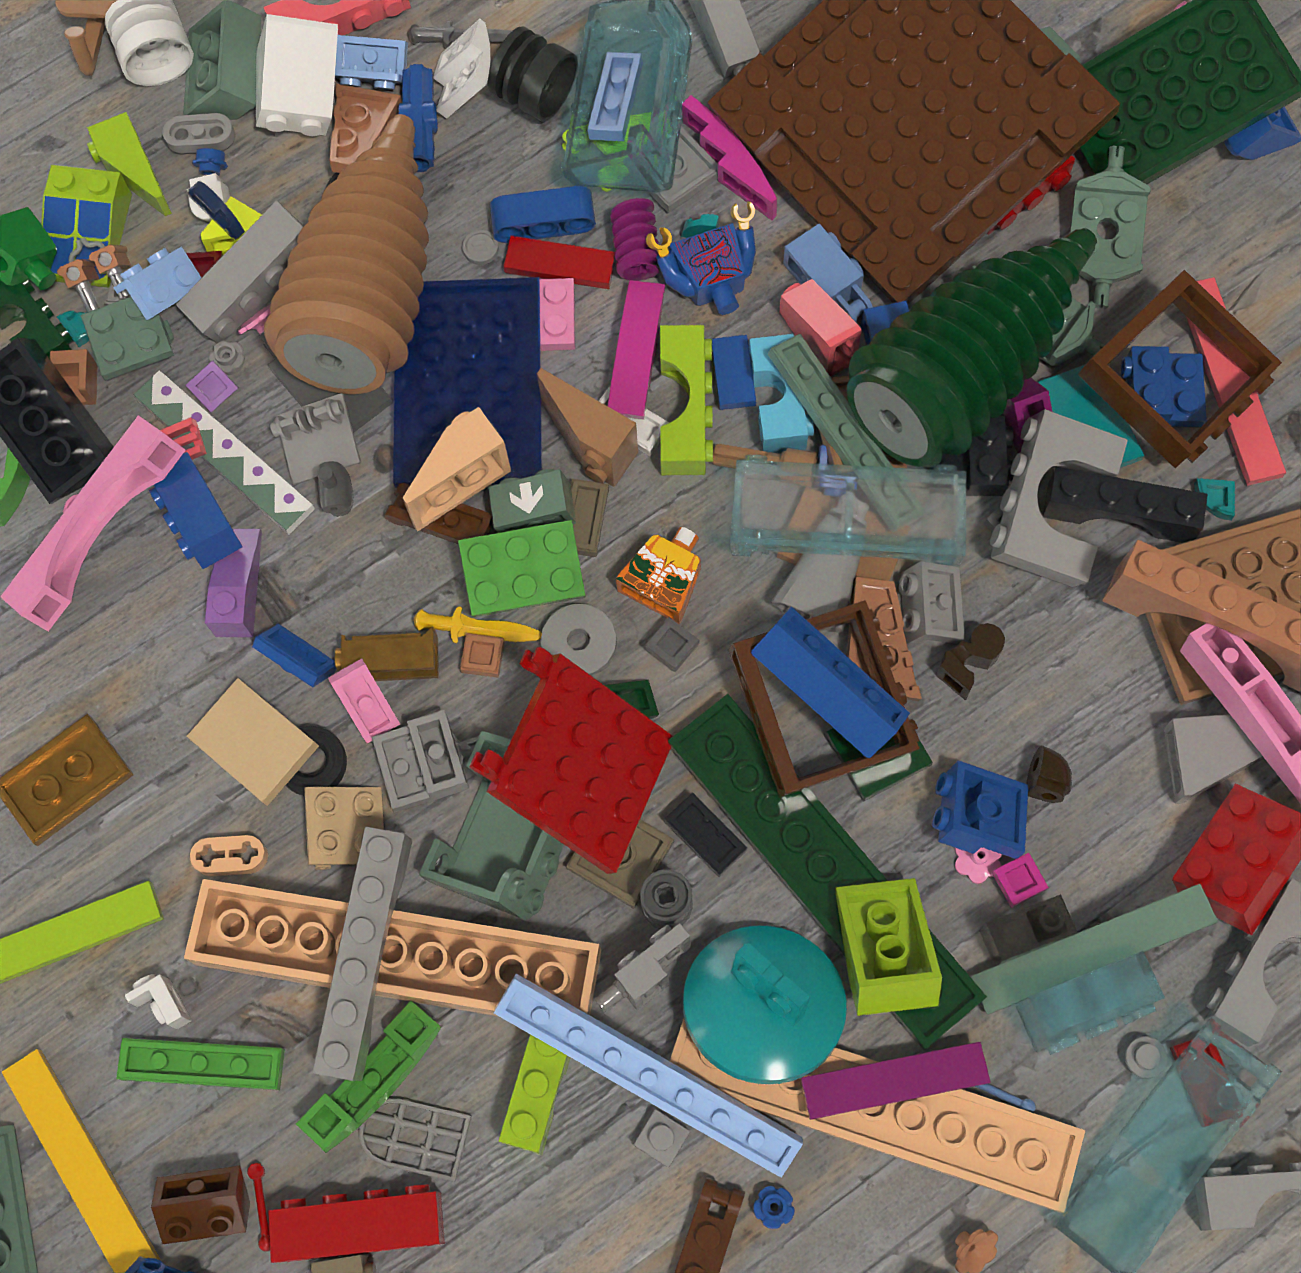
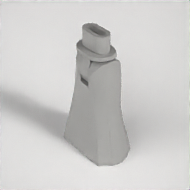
[772,497,869,633]

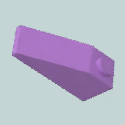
[205,529,262,637]

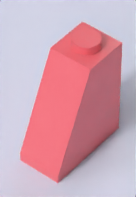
[779,279,862,377]

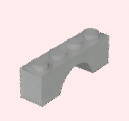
[1205,878,1301,1047]
[1194,1162,1301,1231]

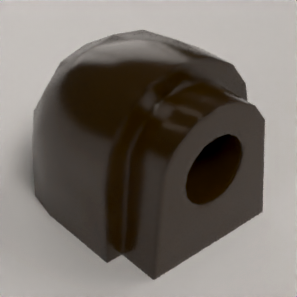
[1026,746,1072,803]

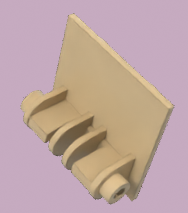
[304,787,384,870]

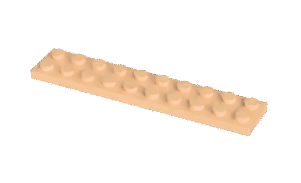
[670,1018,1085,1213]

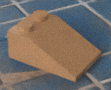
[537,368,638,487]

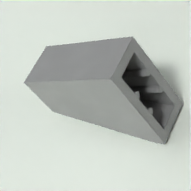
[1164,714,1264,804]

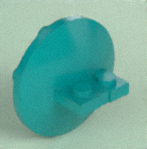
[683,925,847,1085]

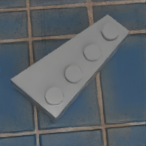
[176,200,304,343]

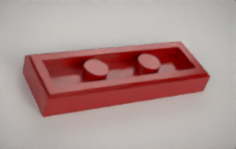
[504,236,616,289]

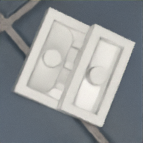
[433,19,490,118]

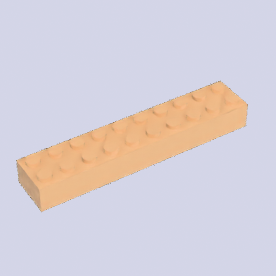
[184,879,601,1016]

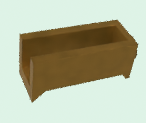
[335,626,439,681]

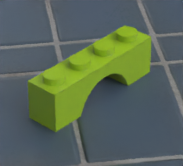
[660,325,713,476]

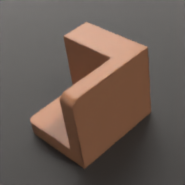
[50,349,98,405]

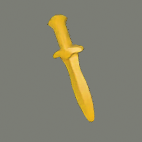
[414,606,542,643]

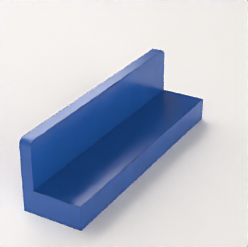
[751,606,910,758]

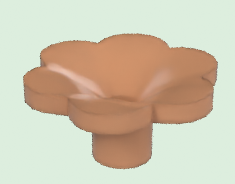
[955,1229,998,1273]

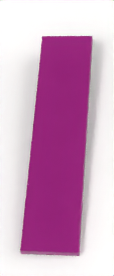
[801,1042,991,1120]

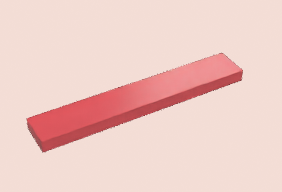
[1186,277,1286,486]

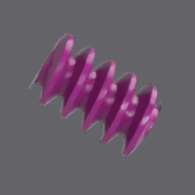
[610,198,659,281]

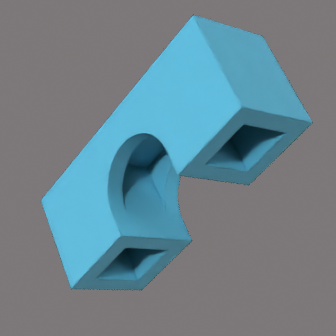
[749,334,814,453]

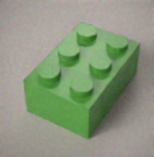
[458,520,586,617]

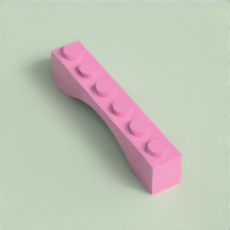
[0,415,186,632]

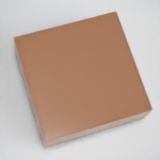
[460,633,505,678]

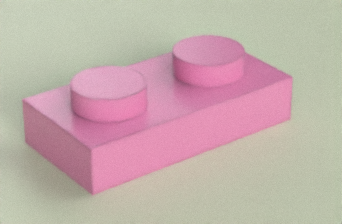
[538,278,575,351]
[328,659,400,743]

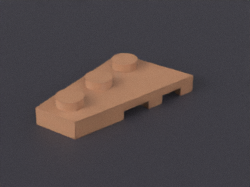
[329,84,402,173]
[846,577,922,701]

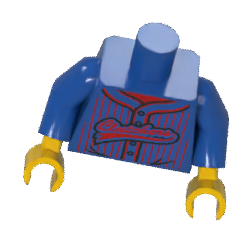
[646,201,756,315]

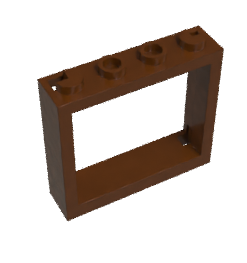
[1078,270,1282,468]
[728,600,920,797]

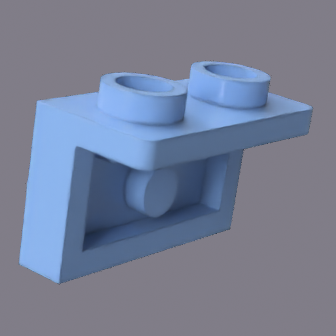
[335,35,408,90]
[113,246,202,320]

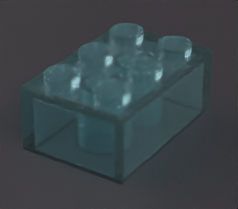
[1016,951,1165,1055]

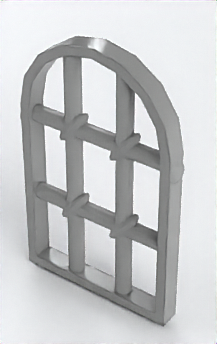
[359,1098,472,1182]

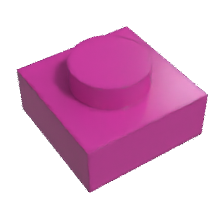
[992,853,1049,908]

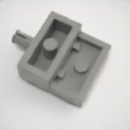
[372,710,486,813]
[594,923,690,1013]

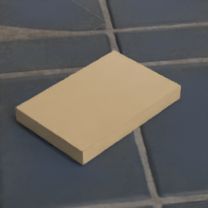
[186,678,319,806]

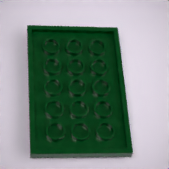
[1079,0,1301,184]

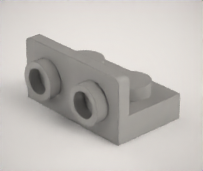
[899,561,965,645]

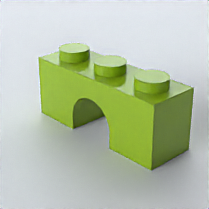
[499,1034,571,1155]

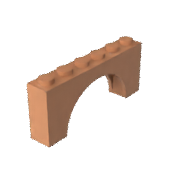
[1102,540,1301,692]

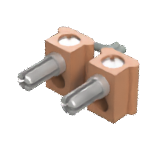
[57,237,131,312]

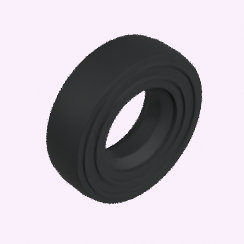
[285,726,347,796]

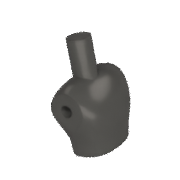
[318,461,354,517]

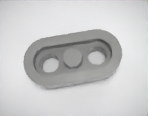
[162,113,235,154]

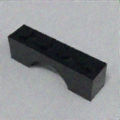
[1043,466,1208,543]

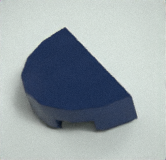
[188,181,245,240]

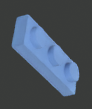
[587,52,643,142]

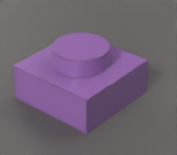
[186,361,239,412]

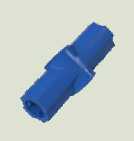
[399,64,438,172]

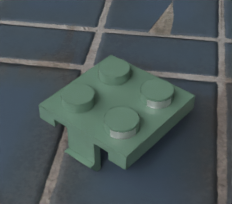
[81,297,174,381]

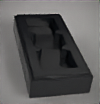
[664,792,748,877]

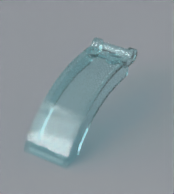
[1056,1017,1282,1273]

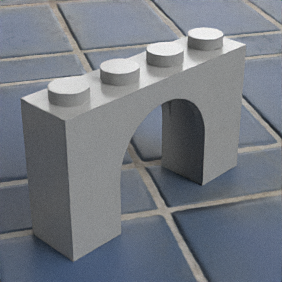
[990,409,1128,587]

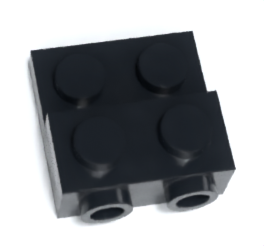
[929,416,1014,496]

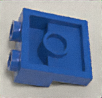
[1121,346,1207,427]
[932,760,1028,859]

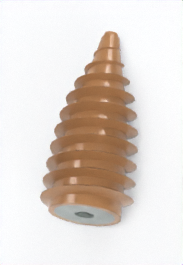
[264,114,429,394]

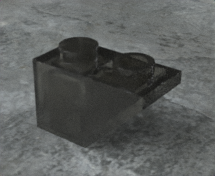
[979,894,1077,967]

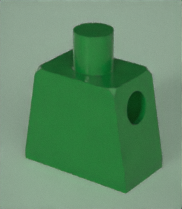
[0,207,57,290]

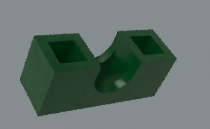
[0,280,74,359]

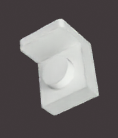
[125,974,191,1029]

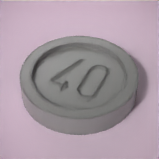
[463,230,499,265]

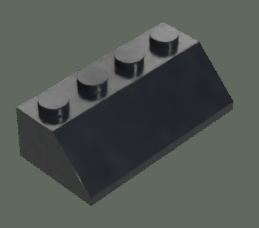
[0,337,114,504]

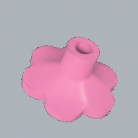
[237,304,271,334]
[955,847,1002,884]

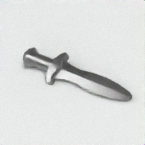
[408,21,512,48]

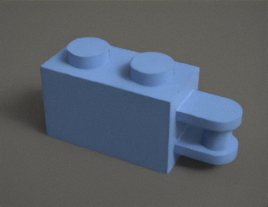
[783,224,873,322]

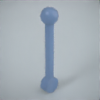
[975,1084,1036,1113]

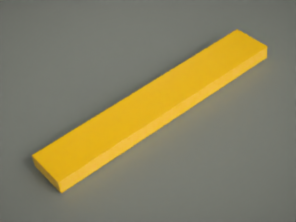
[2,1049,161,1273]

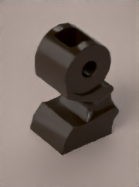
[936,623,1005,700]

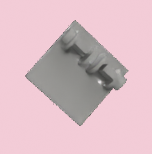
[270,393,361,485]

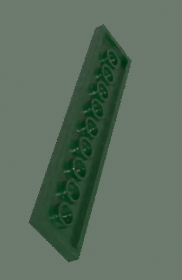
[668,694,987,1050]

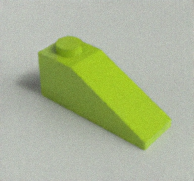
[87,112,172,216]

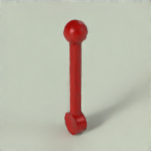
[247,1163,270,1252]

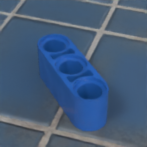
[490,186,596,243]

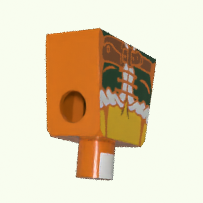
[616,527,701,624]

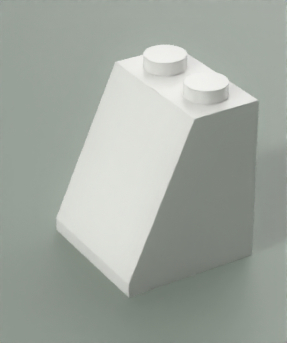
[256,14,338,136]

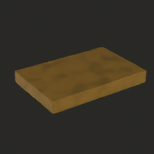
[0,714,134,846]

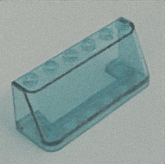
[561,0,692,193]

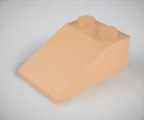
[403,407,511,531]

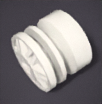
[104,0,194,86]

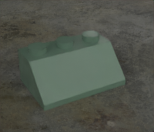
[183,0,262,120]

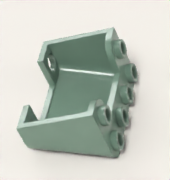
[419,731,564,920]

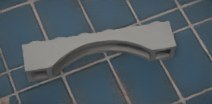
[312,827,413,1081]

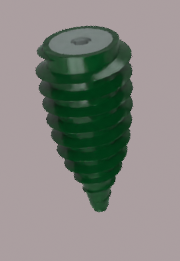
[847,228,1097,467]

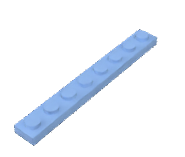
[494,973,803,1178]

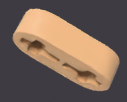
[190,835,268,876]

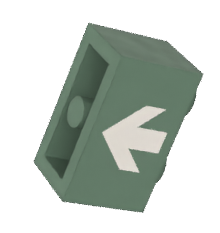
[488,469,576,533]

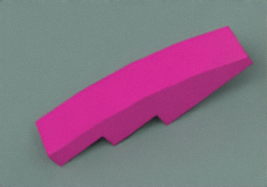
[682,95,777,221]
[608,280,665,420]

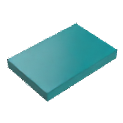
[1038,365,1144,468]

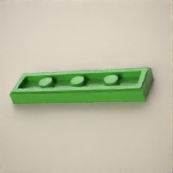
[116,1038,285,1091]

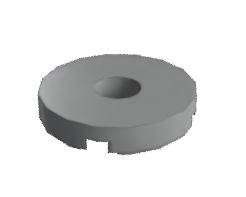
[541,603,617,676]

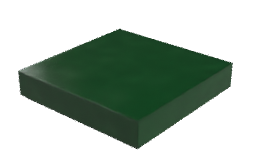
[826,728,933,801]

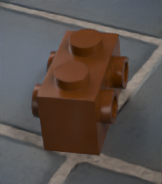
[151,1165,250,1244]

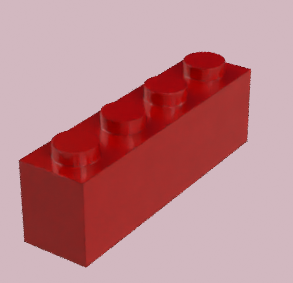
[268,1184,445,1263]

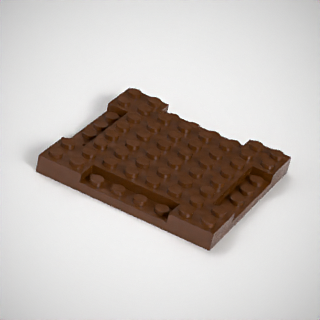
[707,0,1120,305]

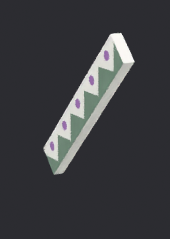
[133,370,315,535]

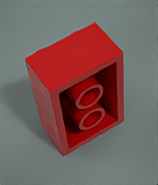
[1172,783,1301,935]

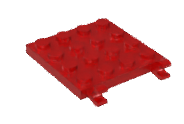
[469,646,673,874]

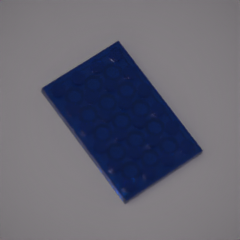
[393,277,543,488]

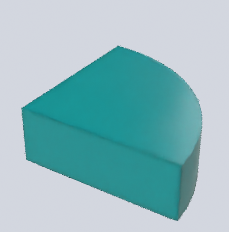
[681,214,719,238]
[56,311,90,347]
[1194,478,1235,521]

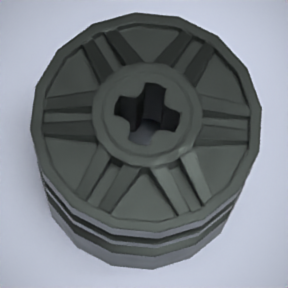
[487,26,578,122]

